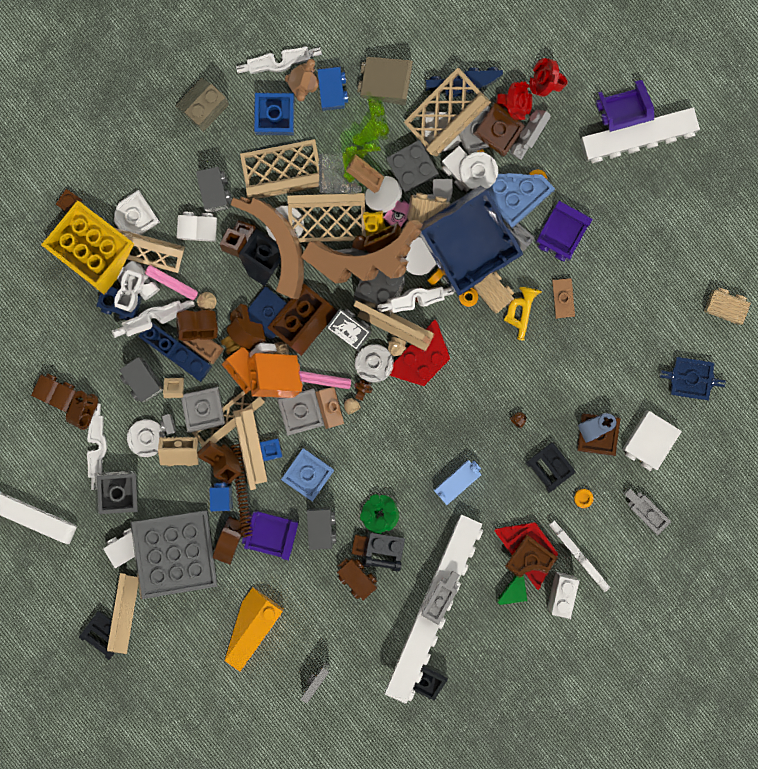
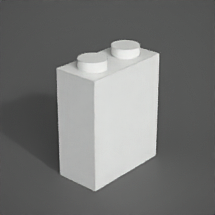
[622,411,682,471]
[547,572,579,619]

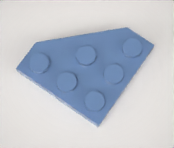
[487,173,555,228]

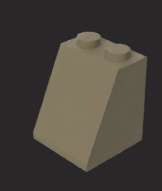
[357,57,413,106]
[175,78,229,132]

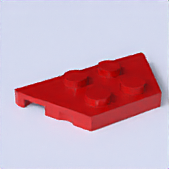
[389,320,450,386]
[494,522,558,591]

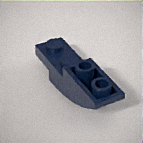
[426,67,503,98]
[138,323,212,382]

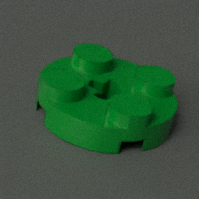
[360,494,399,534]

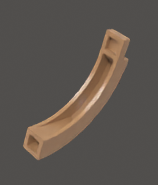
[231,196,304,299]

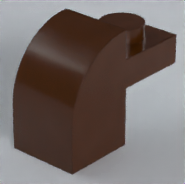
[220,220,256,258]
[227,304,265,350]
[197,441,241,485]
[213,516,246,565]

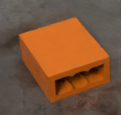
[247,353,302,398]

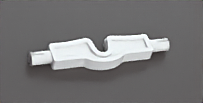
[236,47,322,74]
[378,287,454,313]
[112,299,195,338]
[87,404,107,490]
[549,520,610,592]

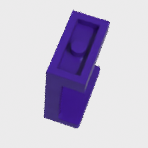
[596,80,654,132]
[535,201,593,262]
[242,510,299,561]

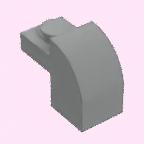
[414,179,452,202]

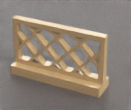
[404,68,491,156]
[240,139,324,200]
[287,193,366,243]
[354,301,434,351]

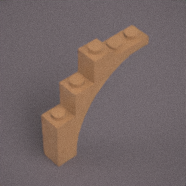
[301,220,423,284]

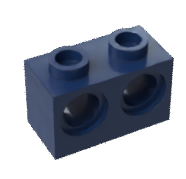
[96,287,142,320]

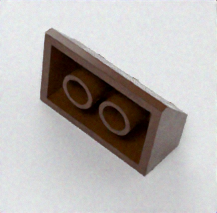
[267,284,338,356]

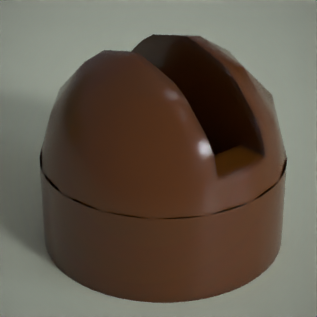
[352,235,366,251]
[510,412,527,429]

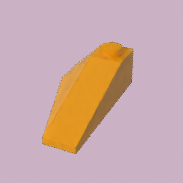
[225,587,284,672]

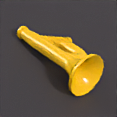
[504,287,542,340]

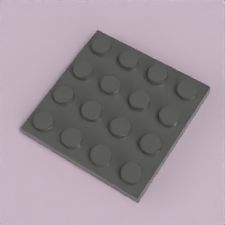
[130,510,217,599]

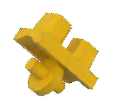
[363,211,385,237]

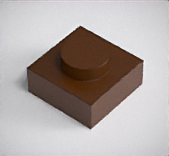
[55,189,83,213]
[352,534,367,556]

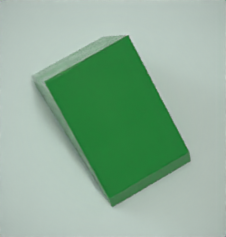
[496,575,527,605]

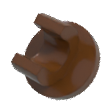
[354,380,373,401]

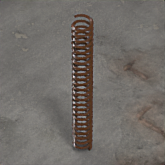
[230,444,253,538]

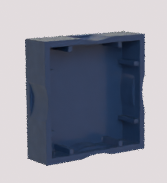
[420,185,523,296]

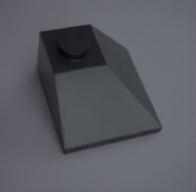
[238,228,281,287]

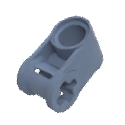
[577,413,616,443]

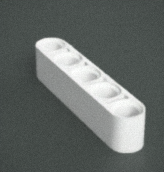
[0,492,77,544]

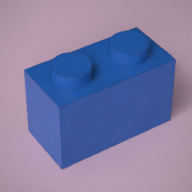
[317,67,348,111]
[209,482,233,511]

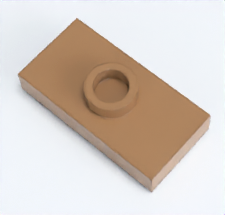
[346,154,384,193]
[552,278,575,319]
[182,339,224,364]
[315,387,344,429]

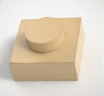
[163,378,184,398]

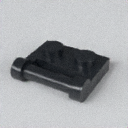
[525,442,576,493]
[362,532,405,572]
[78,610,115,660]

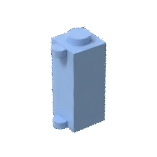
[434,460,481,505]

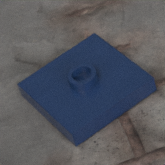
[248,287,287,340]

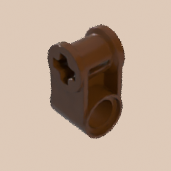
[65,391,98,430]

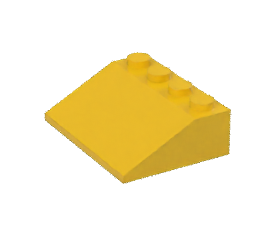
[41,201,134,295]

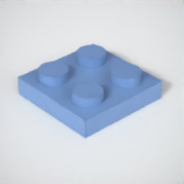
[281,448,334,502]

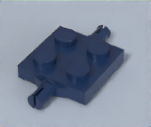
[659,357,726,401]

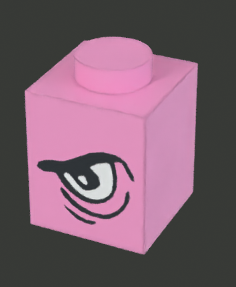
[384,200,409,228]

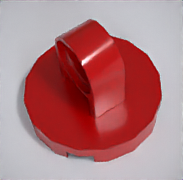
[529,58,568,97]
[496,82,533,120]

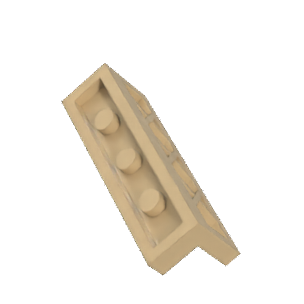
[115,228,185,273]
[192,391,266,447]
[233,407,267,490]
[107,573,138,654]

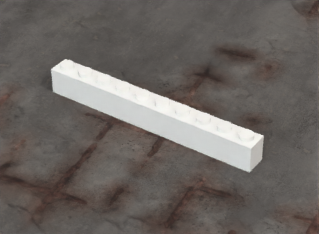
[384,515,483,704]

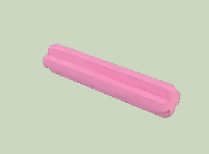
[145,265,198,300]
[299,371,351,389]

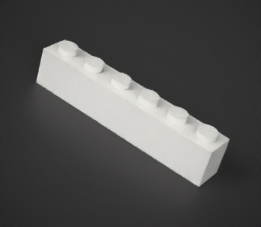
[580,108,700,164]

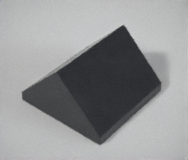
[412,664,448,701]

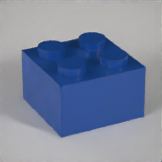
[254,93,295,136]

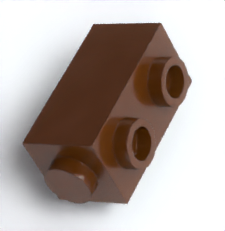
[337,557,378,601]

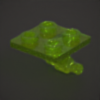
[352,98,389,146]
[342,143,381,182]

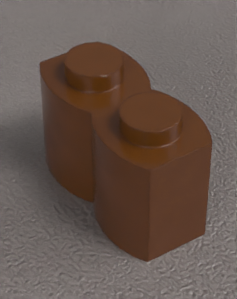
[176,309,218,341]
[31,373,77,412]

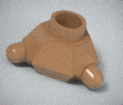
[285,59,319,101]

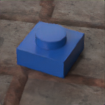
[260,438,283,461]

